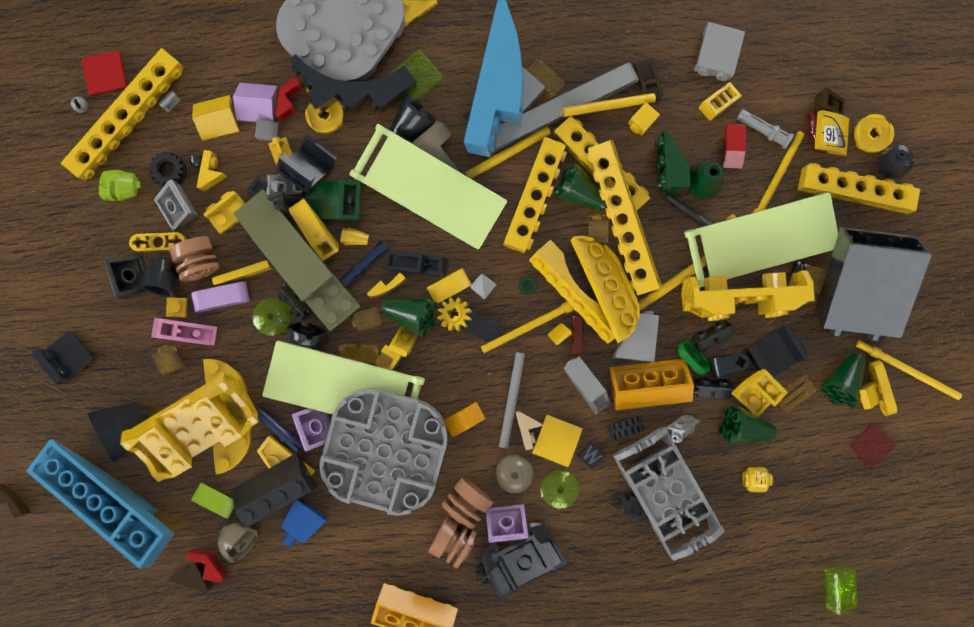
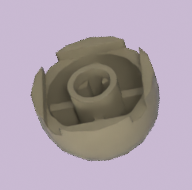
[495,454,534,494]
[218,522,258,563]

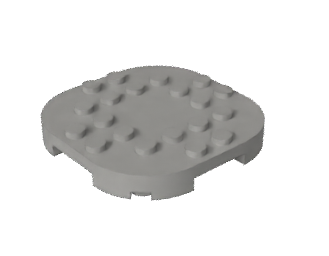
[276,0,406,82]
[320,388,447,516]

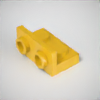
[203,191,245,235]

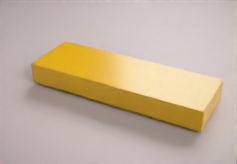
[212,260,273,287]

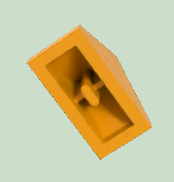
[444,402,486,437]

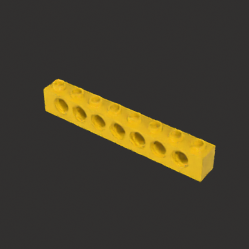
[61,48,184,181]
[587,140,661,295]

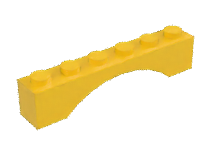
[529,240,615,344]

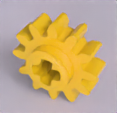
[437,298,472,332]

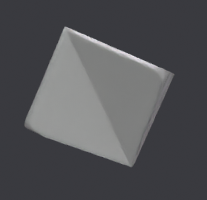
[470,274,496,300]

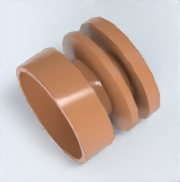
[169,236,220,282]
[442,477,494,529]
[428,516,477,569]

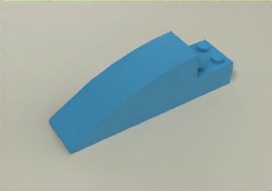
[464,0,524,157]
[26,439,175,568]

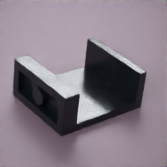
[275,135,337,193]
[744,325,808,379]

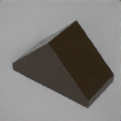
[813,88,845,115]
[169,562,212,593]

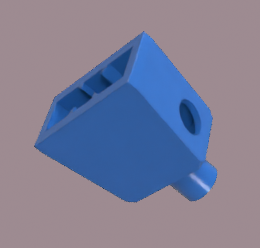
[282,497,329,547]

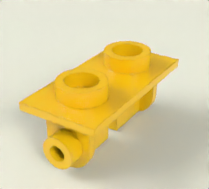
[268,137,292,174]

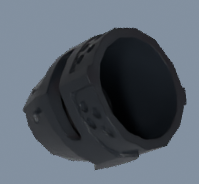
[877,145,914,178]
[141,257,178,297]

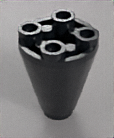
[385,95,436,142]

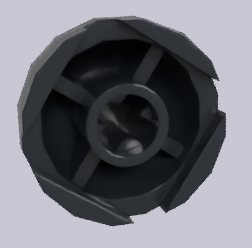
[286,322,326,351]

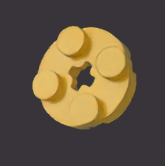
[305,101,344,134]
[854,114,894,153]

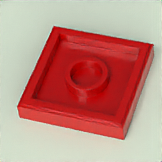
[81,51,128,96]

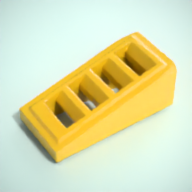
[699,82,742,121]

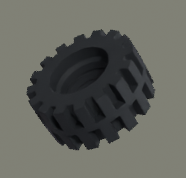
[148,151,187,187]
[607,415,645,440]

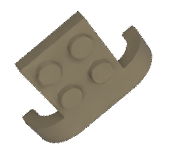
[411,121,459,171]

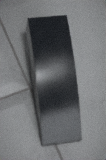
[385,250,448,278]

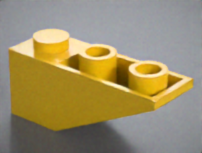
[288,198,339,261]

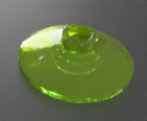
[253,298,291,336]
[541,470,579,509]

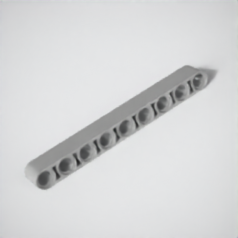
[491,63,639,153]

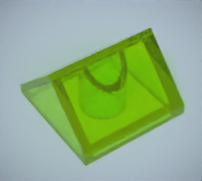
[824,568,857,615]

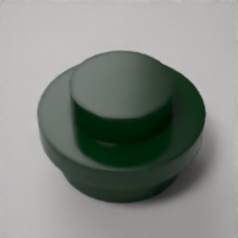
[518,276,537,295]

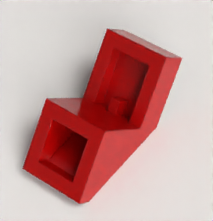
[275,77,303,122]
[722,123,746,169]
[186,549,228,583]

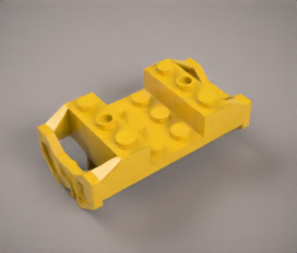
[681,271,815,321]
[121,372,258,482]

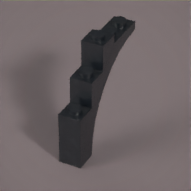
[290,54,417,114]

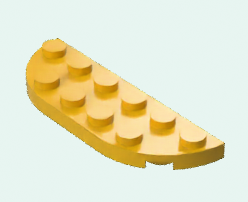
[570,236,640,343]
[203,359,252,474]

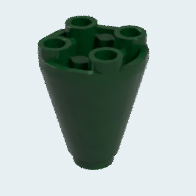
[688,161,724,200]
[553,164,607,211]
[381,298,437,337]
[819,353,866,408]
[718,405,777,444]

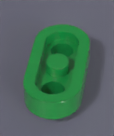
[678,341,711,375]

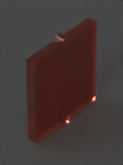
[849,423,896,469]

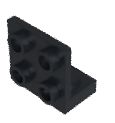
[31,331,94,384]

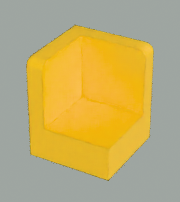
[375,345,403,370]

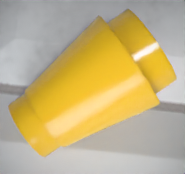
[340,227,369,245]

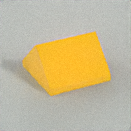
[192,95,240,141]

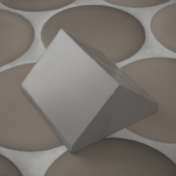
[154,180,199,231]

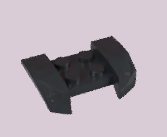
[482,522,567,600]

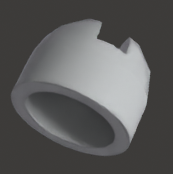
[71,96,88,113]

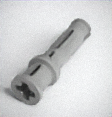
[737,109,794,149]

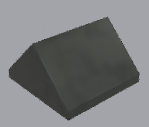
[103,254,148,300]

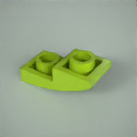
[191,483,234,519]

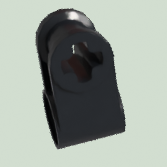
[709,353,750,378]

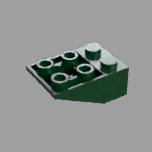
[655,129,690,194]
[305,180,363,223]

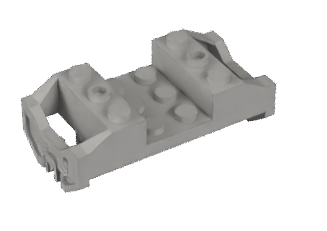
[612,426,725,561]

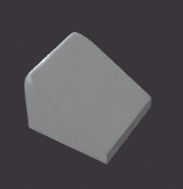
[158,90,181,113]
[255,119,279,142]

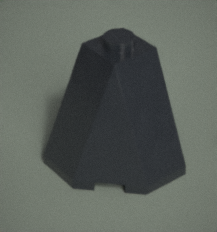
[87,402,149,462]

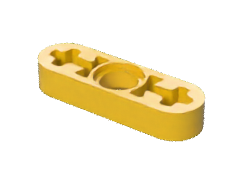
[129,232,187,252]
[868,360,897,416]

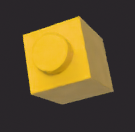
[628,102,660,136]

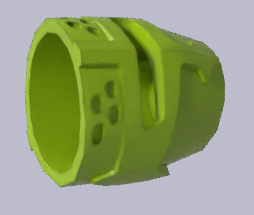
[99,170,141,201]

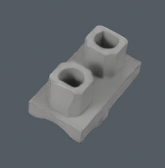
[266,174,302,195]

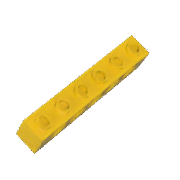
[553,116,650,211]
[503,137,567,253]
[798,163,920,214]

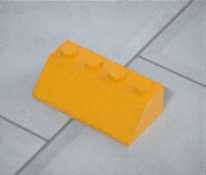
[609,359,694,410]
[371,583,458,627]

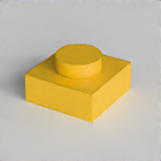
[166,297,188,318]

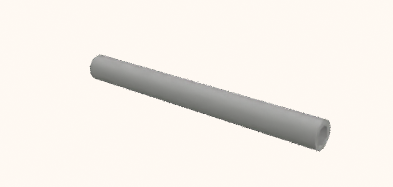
[499,352,525,449]

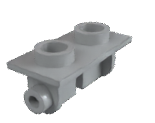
[667,415,700,443]

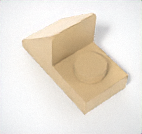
[515,411,543,450]

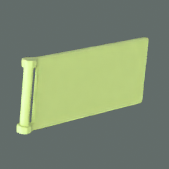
[349,123,507,249]
[684,193,838,287]
[263,341,425,414]

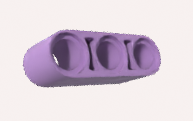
[191,282,250,312]

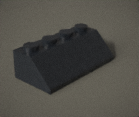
[232,452,317,528]

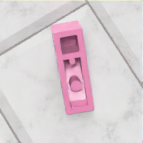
[151,318,217,346]

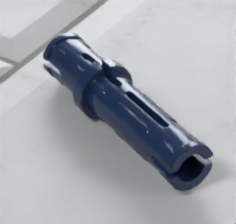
[339,241,389,288]
[258,406,303,453]

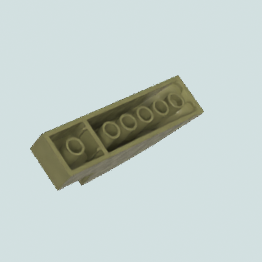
[233,189,361,331]

